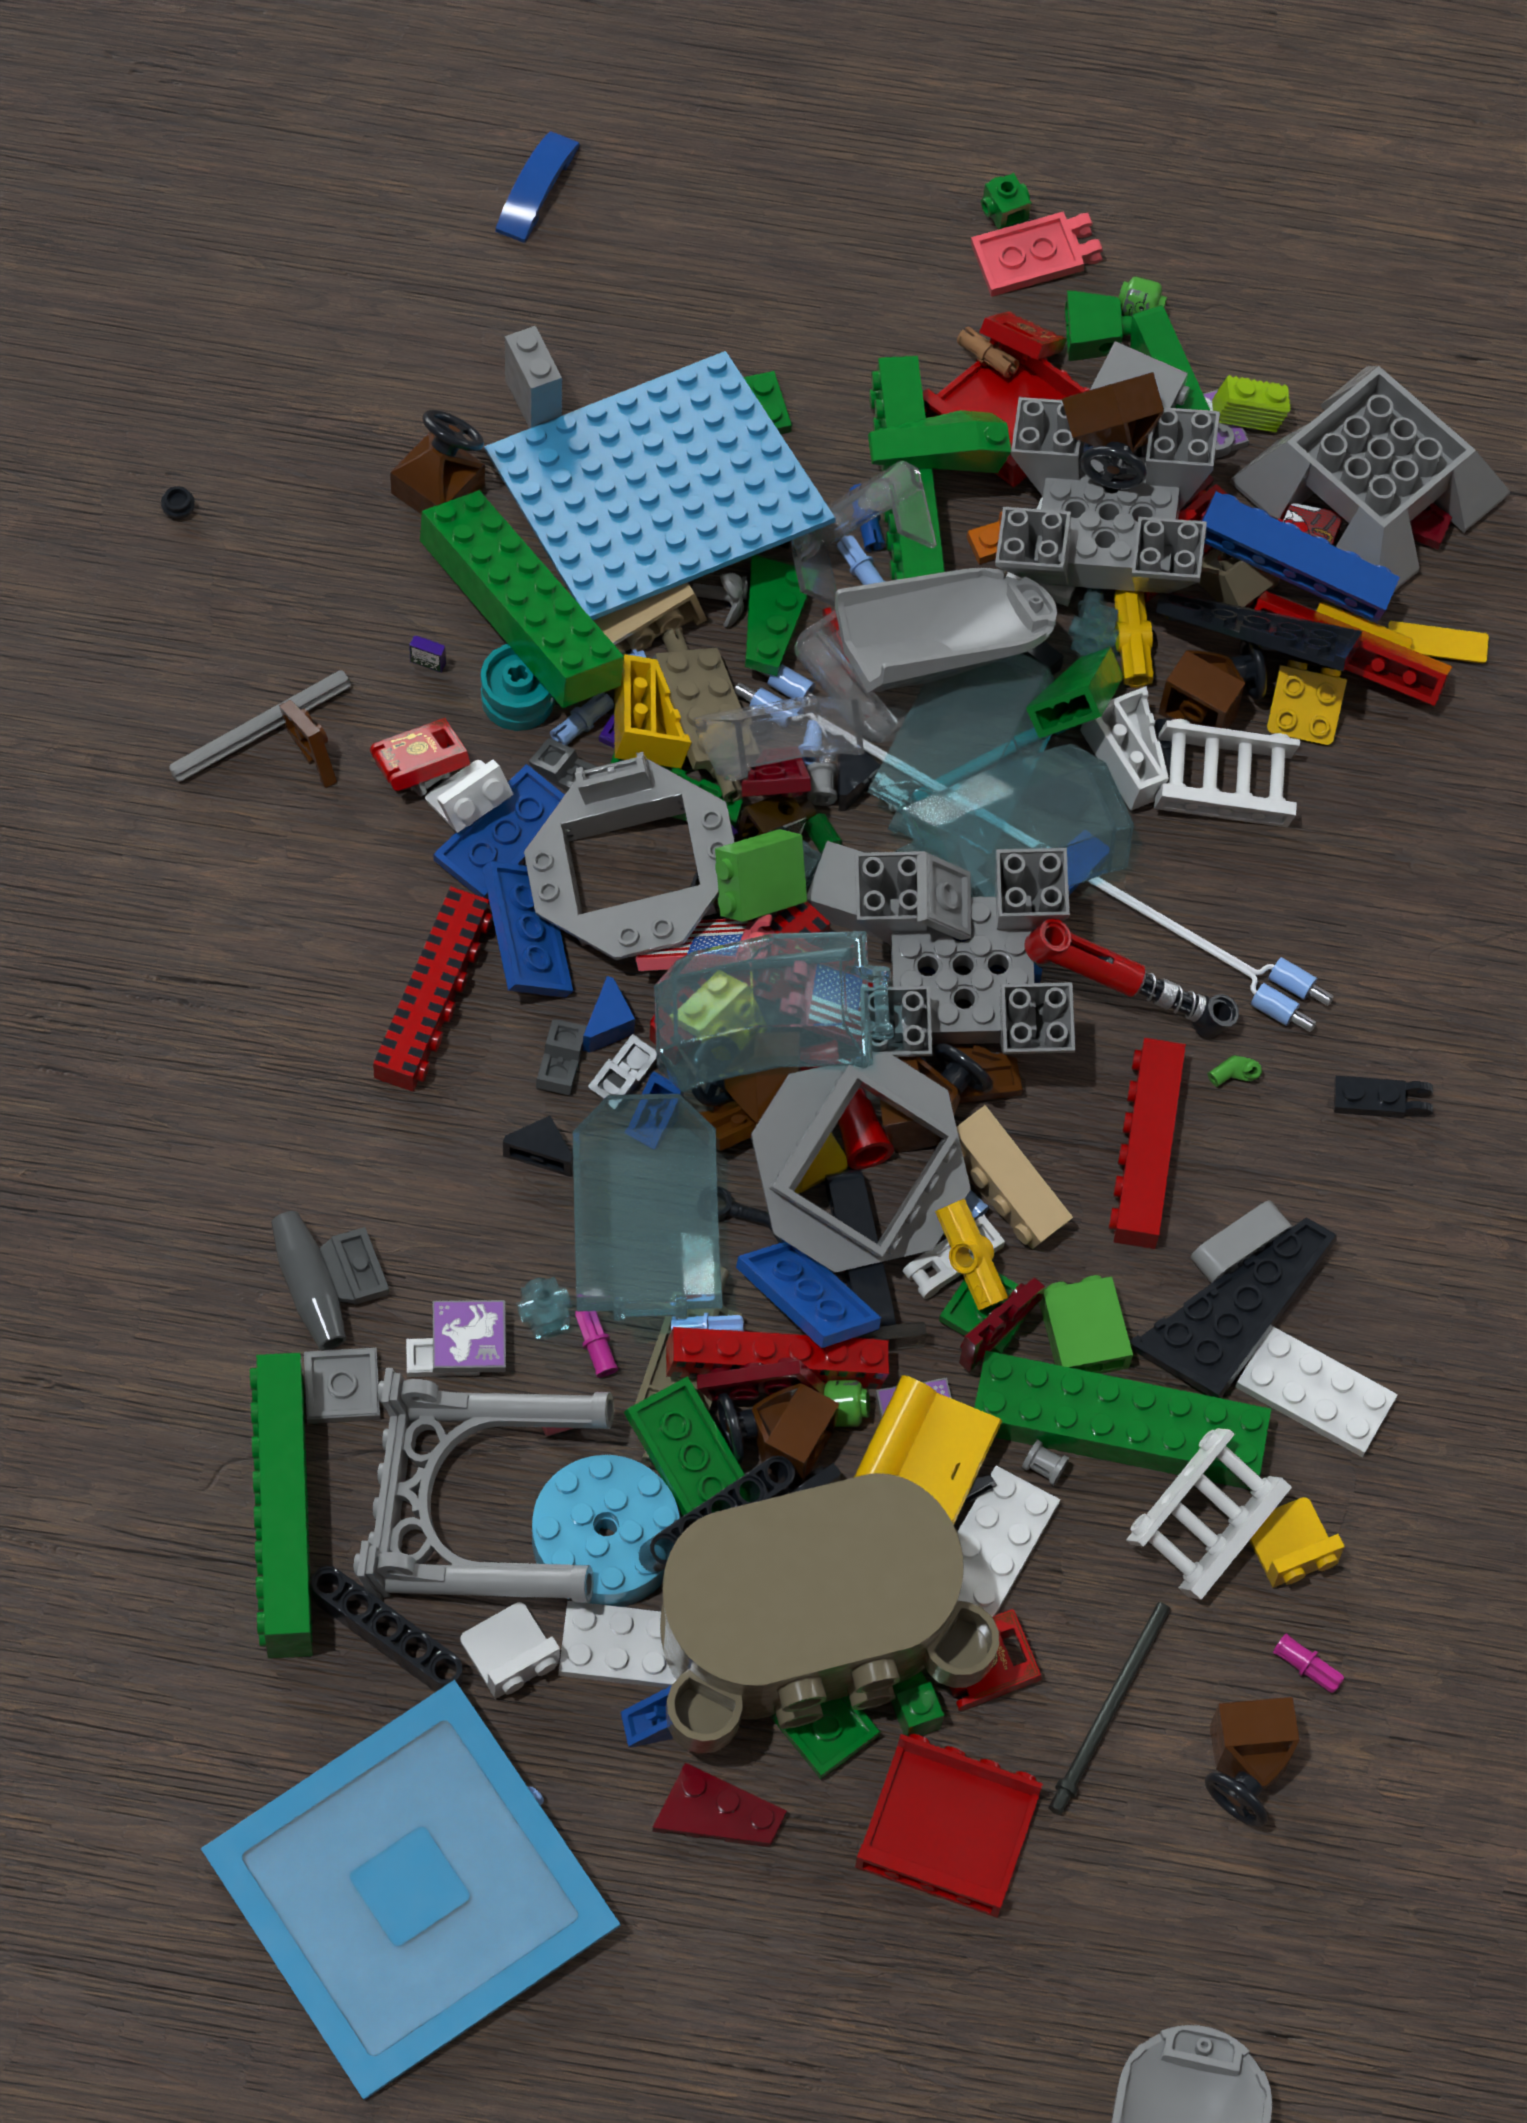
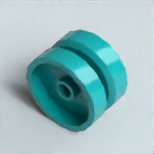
[480,644,555,731]

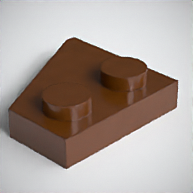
[279,700,337,788]
[944,1043,1023,1103]
[680,1102,757,1151]

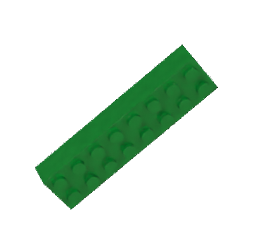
[869,356,945,580]
[420,490,624,708]
[974,1351,1271,1490]
[250,1353,313,1659]

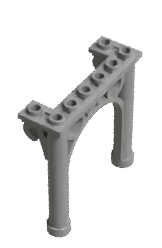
[354,1368,614,1603]

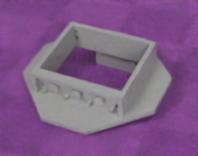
[524,752,735,960]
[751,1052,971,1273]

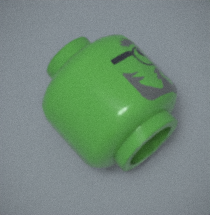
[1119,276,1167,316]
[824,1380,870,1427]

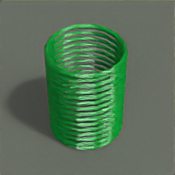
[804,814,842,855]

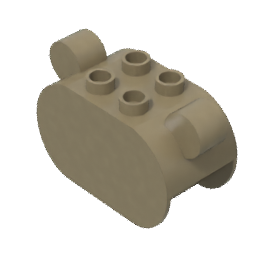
[660,1473,999,1754]

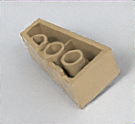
[593,582,707,655]
[937,1105,1073,1249]

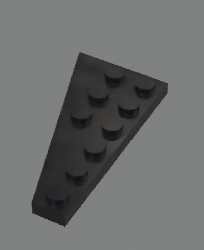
[1156,593,1363,671]
[1130,1217,1337,1398]

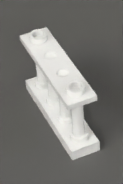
[1154,719,1300,828]
[1126,1428,1292,1600]

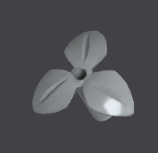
[692,573,749,628]

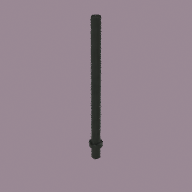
[1048,1602,1170,1815]

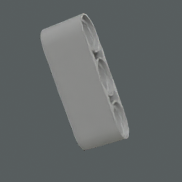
[1191,1200,1293,1283]

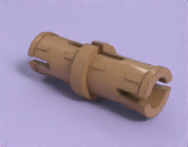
[957,326,1020,378]

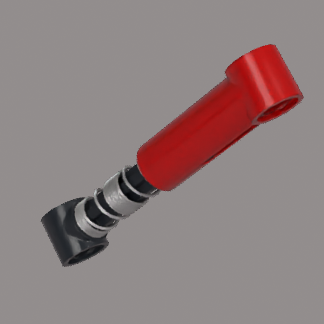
[1024,919,1239,1039]

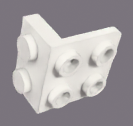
[425,760,514,833]
[460,1602,560,1699]

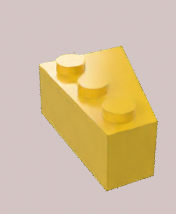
[614,654,692,769]

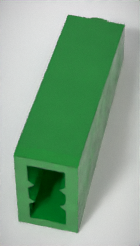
[1130,305,1210,411]
[1026,647,1124,739]

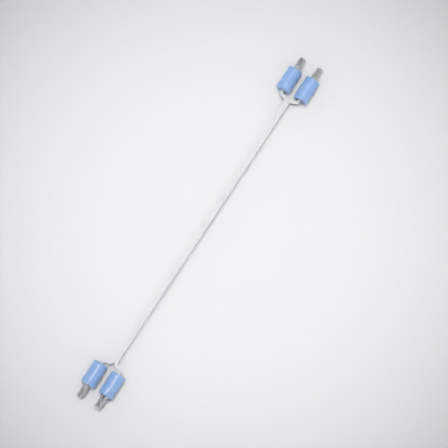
[734,664,1334,1032]

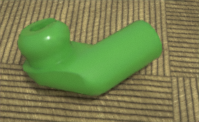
[1207,1055,1262,1087]

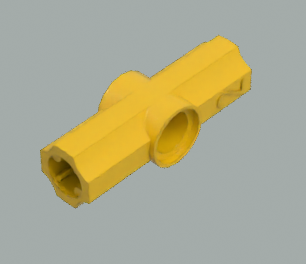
[1114,590,1154,688]
[935,1198,1008,1310]

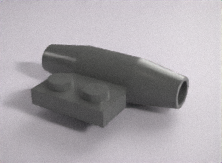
[271,1211,389,1350]

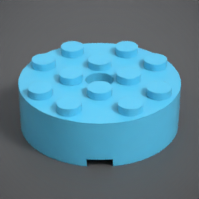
[532,1455,680,1607]

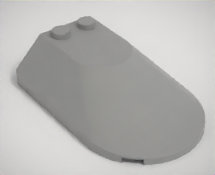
[835,568,1057,693]
[1111,2025,1272,2123]

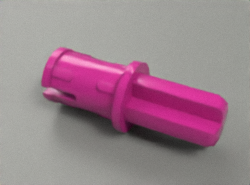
[575,1305,618,1378]
[1273,1633,1344,1693]

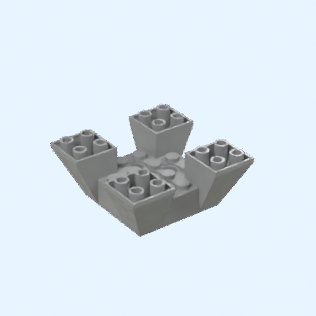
[1230,366,1510,593]
[995,397,1220,594]
[855,848,1075,1058]

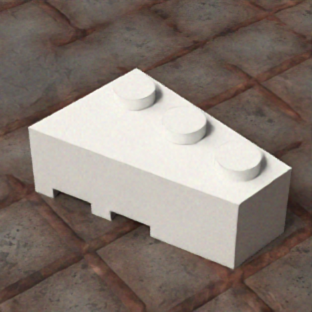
[1080,686,1169,811]

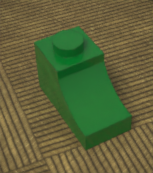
[890,1671,944,1736]

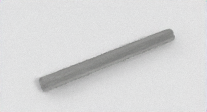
[169,670,351,782]

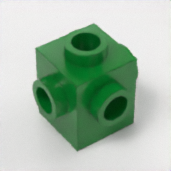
[981,173,1031,230]

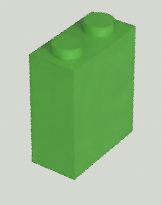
[715,829,807,922]
[1039,1275,1133,1374]

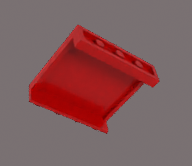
[923,342,1090,487]
[855,1734,1043,1918]

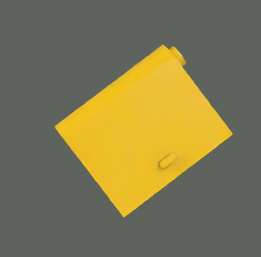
[853,1375,1002,1525]

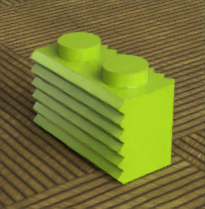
[1212,375,1290,432]

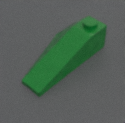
[868,410,1011,473]

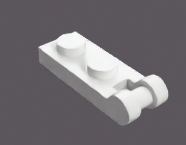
[903,1214,1005,1299]

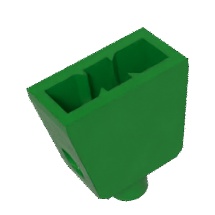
[1064,291,1132,361]

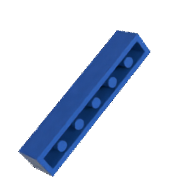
[1202,491,1400,623]

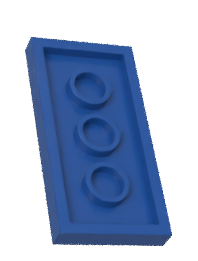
[433,764,565,899]
[482,861,573,998]
[736,1241,881,1348]

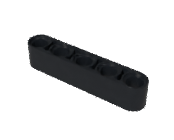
[825,1169,896,1336]
[639,1456,795,1572]
[311,1566,463,1692]

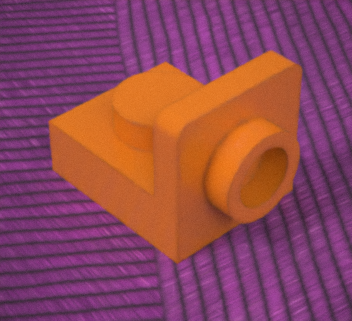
[966,512,1002,565]

